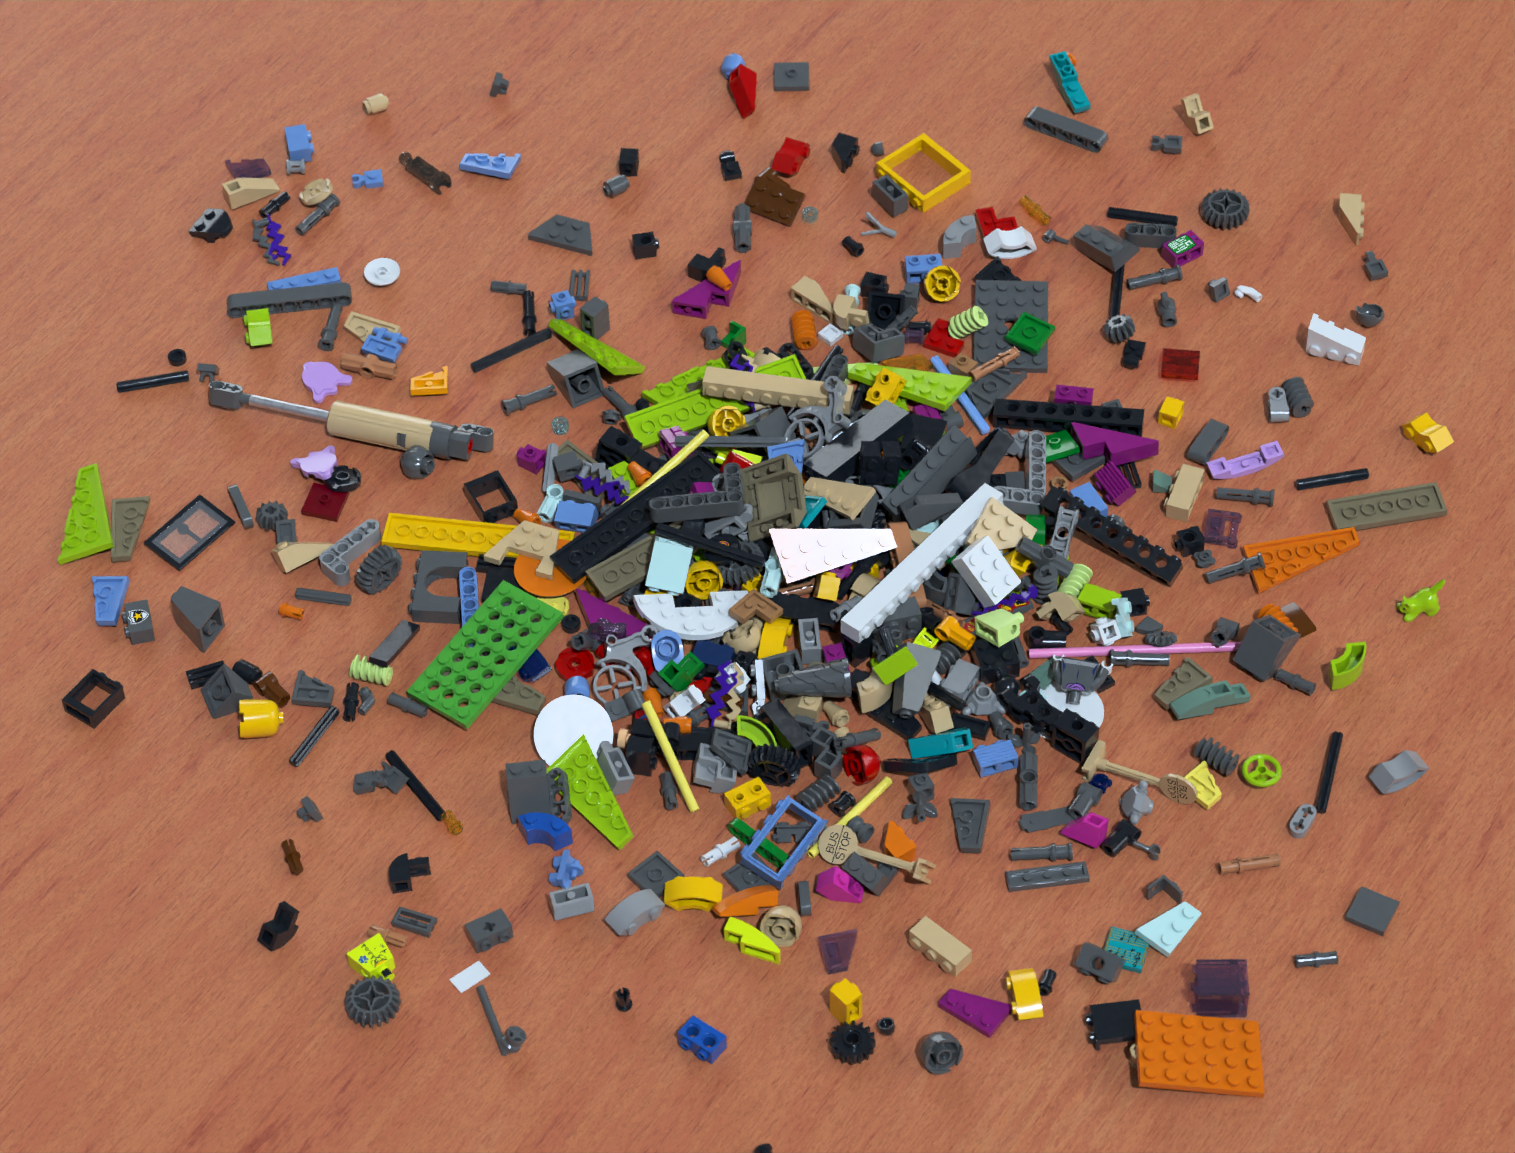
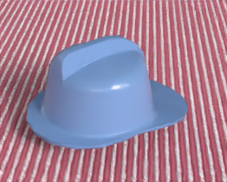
[651,630,684,672]

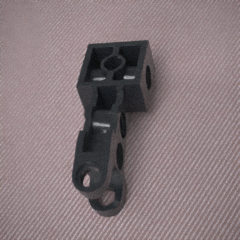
[595,426,684,471]
[997,673,1100,766]

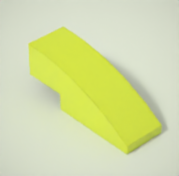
[724,916,781,965]

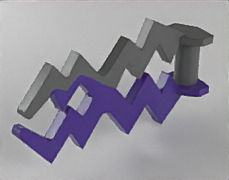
[252,214,292,266]
[972,575,1038,616]

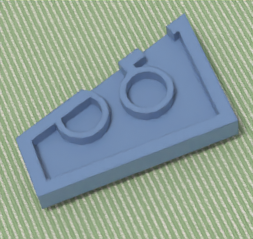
[460,154,521,179]
[92,576,130,626]

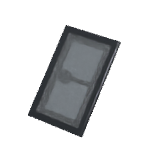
[144,494,235,571]

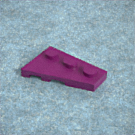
[938,988,1012,1038]

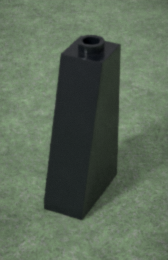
[761,699,814,769]

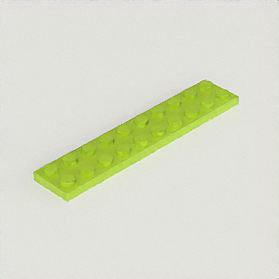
[624,354,806,449]

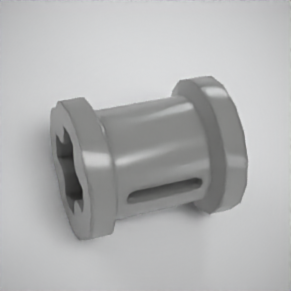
[286,158,305,175]

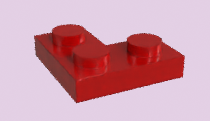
[975,207,1018,238]
[923,318,964,358]

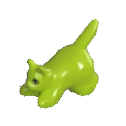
[1396,579,1445,622]

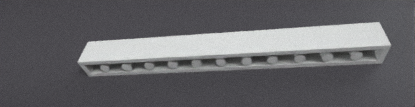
[841,483,1004,643]

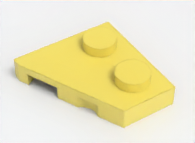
[1184,761,1221,810]

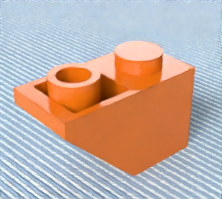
[884,820,917,868]

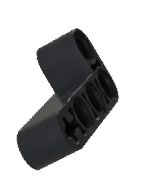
[662,722,712,760]

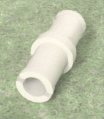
[700,836,740,867]

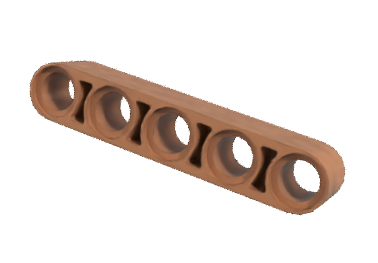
[885,522,926,608]

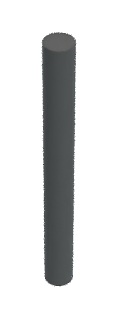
[476,985,510,1056]

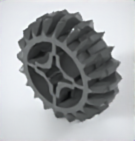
[1201,188,1250,230]
[716,539,765,586]
[356,545,402,595]
[344,974,401,1028]

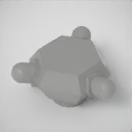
[1005,430,1030,459]
[962,682,1006,716]
[1119,780,1154,825]

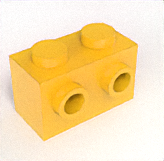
[865,367,907,407]
[724,777,771,820]
[830,978,862,1025]

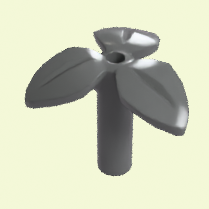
[1007,723,1041,754]
[903,790,938,822]

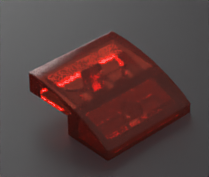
[1161,348,1200,380]

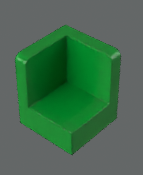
[721,321,746,349]

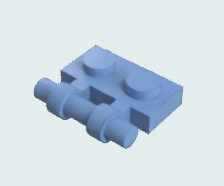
[361,327,408,363]

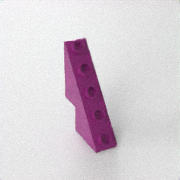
[671,260,741,319]
[1071,422,1159,466]
[576,588,652,640]

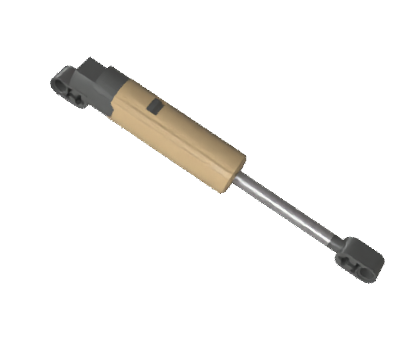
[209,381,494,460]

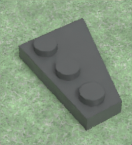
[950,798,991,853]

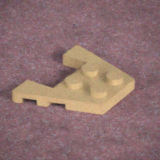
[484,520,559,580]

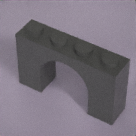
[409,550,469,624]

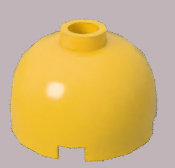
[924,266,961,302]
[707,405,746,436]
[685,560,723,599]

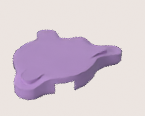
[302,362,353,404]
[290,446,338,480]

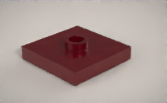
[301,483,350,522]

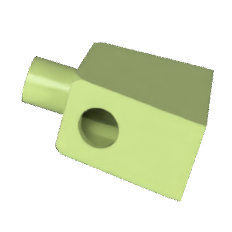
[975,609,1024,647]

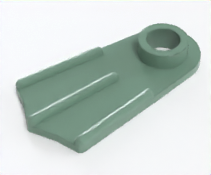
[1031,656,1061,690]

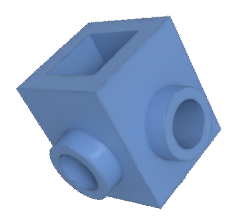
[549,290,576,320]

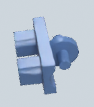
[549,849,584,889]

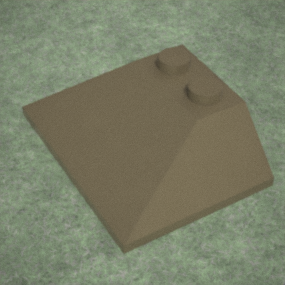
[741,454,807,542]

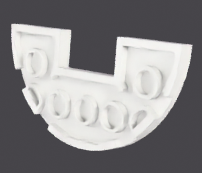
[633,590,748,640]

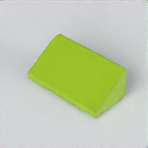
[873,646,918,685]

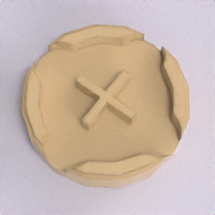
[299,178,333,205]

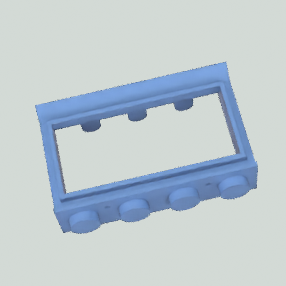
[740,795,828,890]

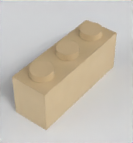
[1163,464,1205,522]
[909,916,972,977]

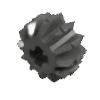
[1104,314,1136,343]
[256,500,288,532]

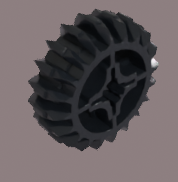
[747,744,801,787]

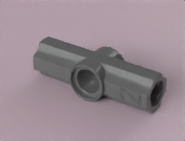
[734,203,752,253]
[1015,536,1074,578]
[1019,752,1038,811]

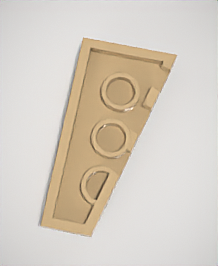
[803,477,876,521]

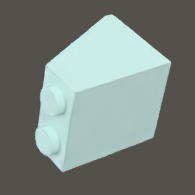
[645,536,693,596]

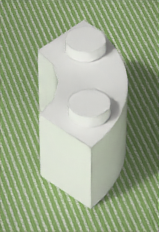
[983,226,1037,259]

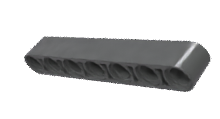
[227,282,352,318]

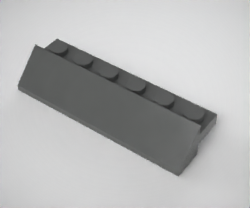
[881,425,977,527]

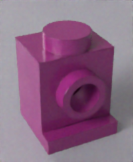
[517,444,546,475]

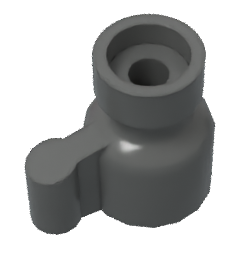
[1157,292,1177,327]

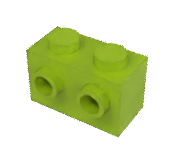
[1077,583,1122,619]

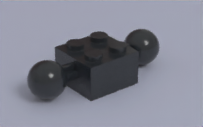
[971,636,1020,696]

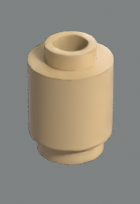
[362,93,389,115]

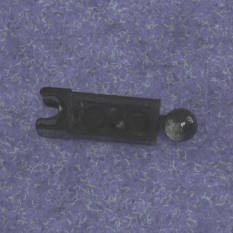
[399,152,452,195]

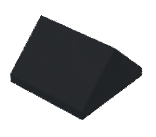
[867,291,905,331]

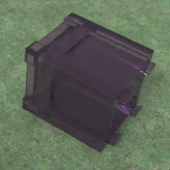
[1190,959,1250,1018]

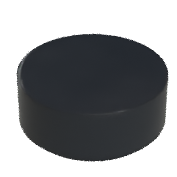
[168,349,187,367]
[561,614,581,634]

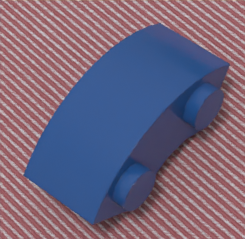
[518,812,573,851]

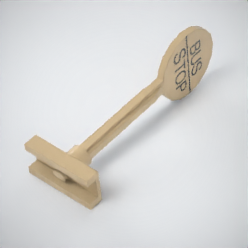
[1082,740,1198,804]
[818,824,936,884]

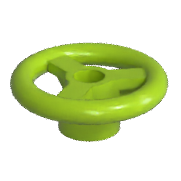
[1242,754,1282,787]

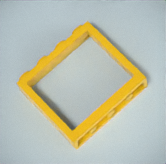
[876,133,971,213]

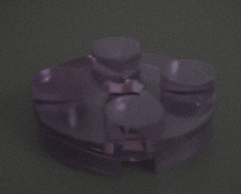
[587,618,627,642]

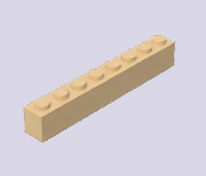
[702,366,854,415]

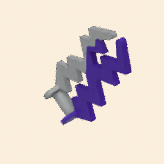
[575,460,631,505]

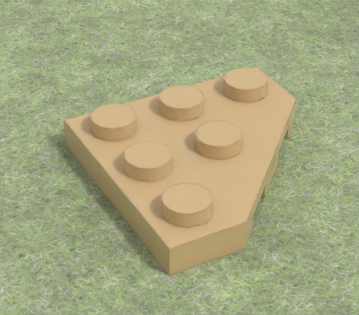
[964,497,1037,551]

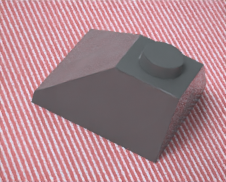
[200,664,253,719]

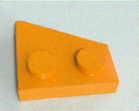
[410,366,448,396]

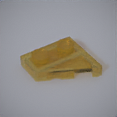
[882,353,933,371]

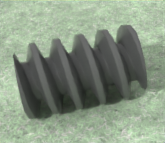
[1281,377,1314,418]
[1033,564,1058,604]
[935,640,971,675]
[1194,737,1240,776]
[796,775,841,812]

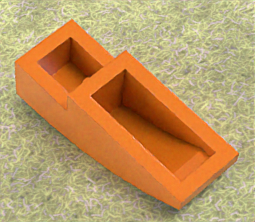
[712,884,779,917]

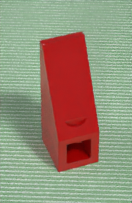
[729,64,757,119]

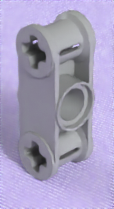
[1050,506,1080,560]

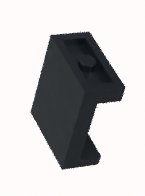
[1086,999,1141,1051]

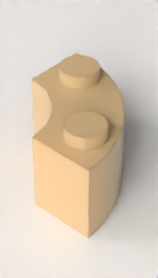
[856,667,894,713]

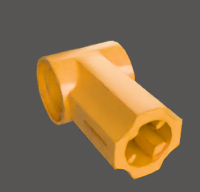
[934,616,976,651]

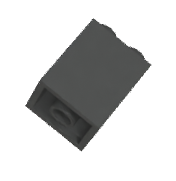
[547,349,604,408]
[730,406,797,461]
[171,586,225,653]
[1233,614,1301,681]
[505,759,551,824]

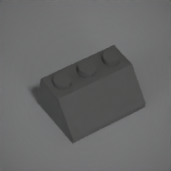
[1073,224,1140,272]

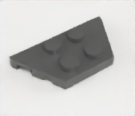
[528,214,593,256]
[965,368,1027,419]

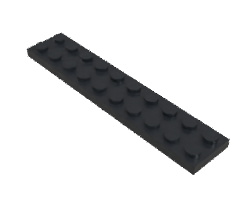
[550,450,722,584]

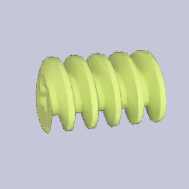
[948,306,988,339]
[1057,564,1093,598]
[349,654,393,686]

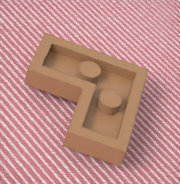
[728,589,783,624]

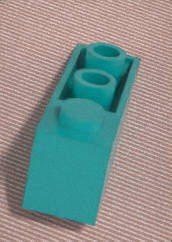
[908,727,973,759]

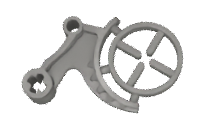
[784,376,851,460]
[593,625,658,705]

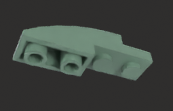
[1170,680,1251,719]

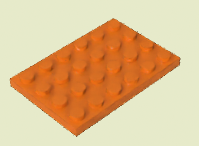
[1134,1010,1265,1098]

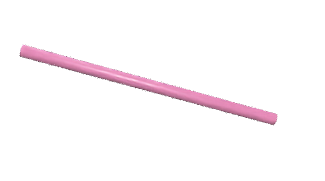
[1029,642,1242,659]

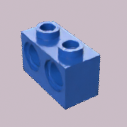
[678,1015,727,1064]

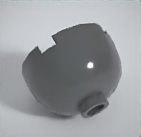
[920,1031,963,1075]

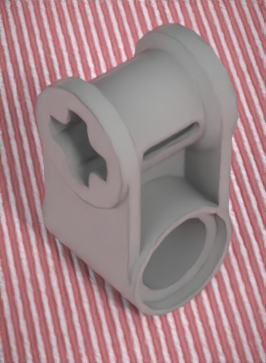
[1267,387,1289,423]

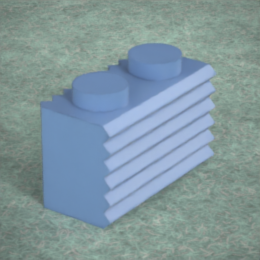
[972,739,1018,778]

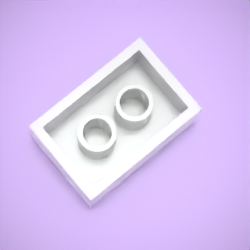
[951,536,1021,608]

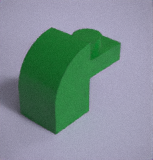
[1025,514,1045,546]
[658,652,705,691]

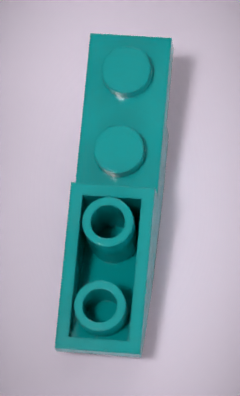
[1049,51,1091,114]

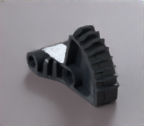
[945,426,1015,503]

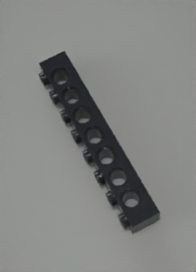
[993,398,1144,437]
[1041,486,1183,587]

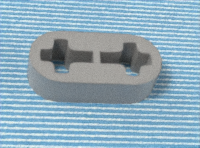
[1289,804,1317,839]

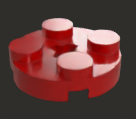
[555,647,595,682]

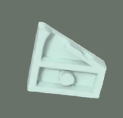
[1111,598,1134,637]

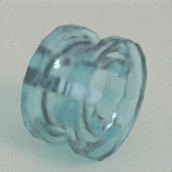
[802,206,818,223]
[552,416,569,435]

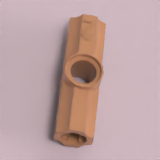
[341,353,398,379]

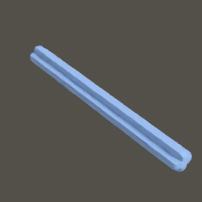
[930,356,990,435]

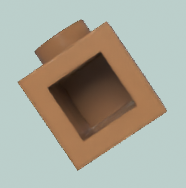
[949,353,978,377]

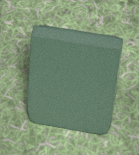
[1153,470,1172,493]

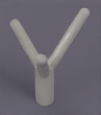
[861,212,897,238]

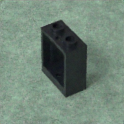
[464,470,518,523]
[62,669,125,729]

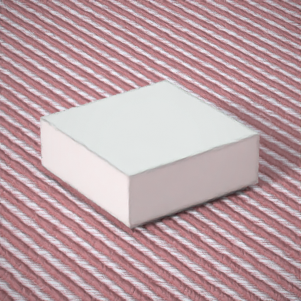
[818,323,843,346]

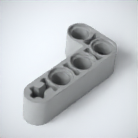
[319,519,381,586]

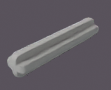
[542,443,558,494]

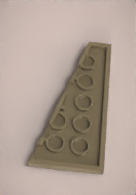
[436,636,546,716]

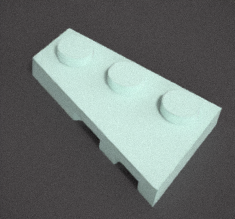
[1134,901,1202,957]

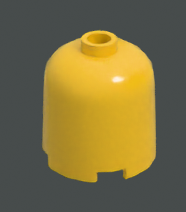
[239,699,283,738]

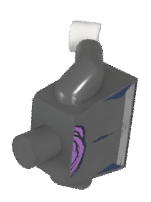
[1052,654,1113,705]

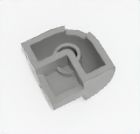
[692,743,737,793]

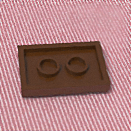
[745,176,806,227]

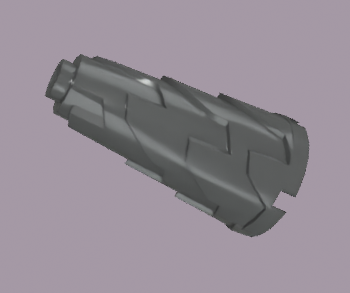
[774,658,852,698]

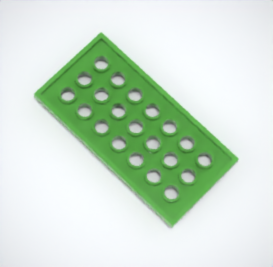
[406,580,564,729]

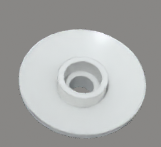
[364,258,400,286]

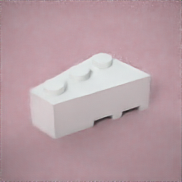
[1305,313,1366,365]

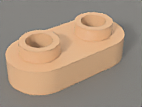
[617,728,632,752]

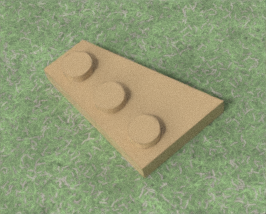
[344,311,401,343]

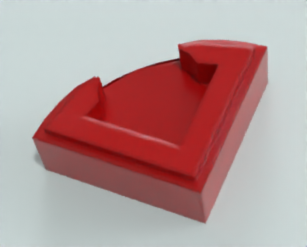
[688,677,713,696]

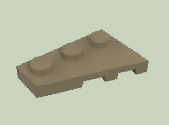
[1154,656,1213,710]

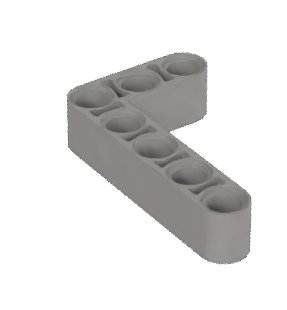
[994,430,1046,515]

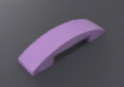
[1206,441,1284,479]

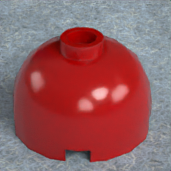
[843,744,881,786]

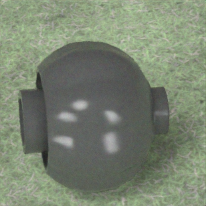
[400,445,435,479]

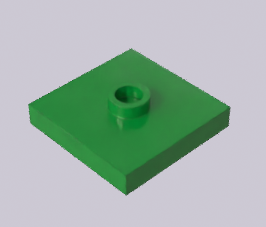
[1005,312,1055,356]
[1045,430,1080,463]

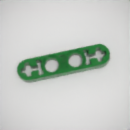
[727,818,789,870]

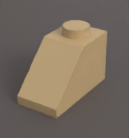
[783,695,823,723]

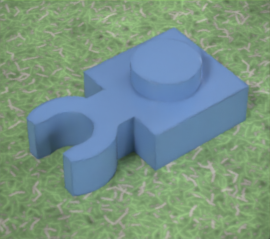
[352,169,384,189]

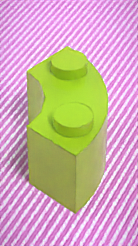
[243,308,273,346]
[1328,642,1366,690]
[736,715,778,747]

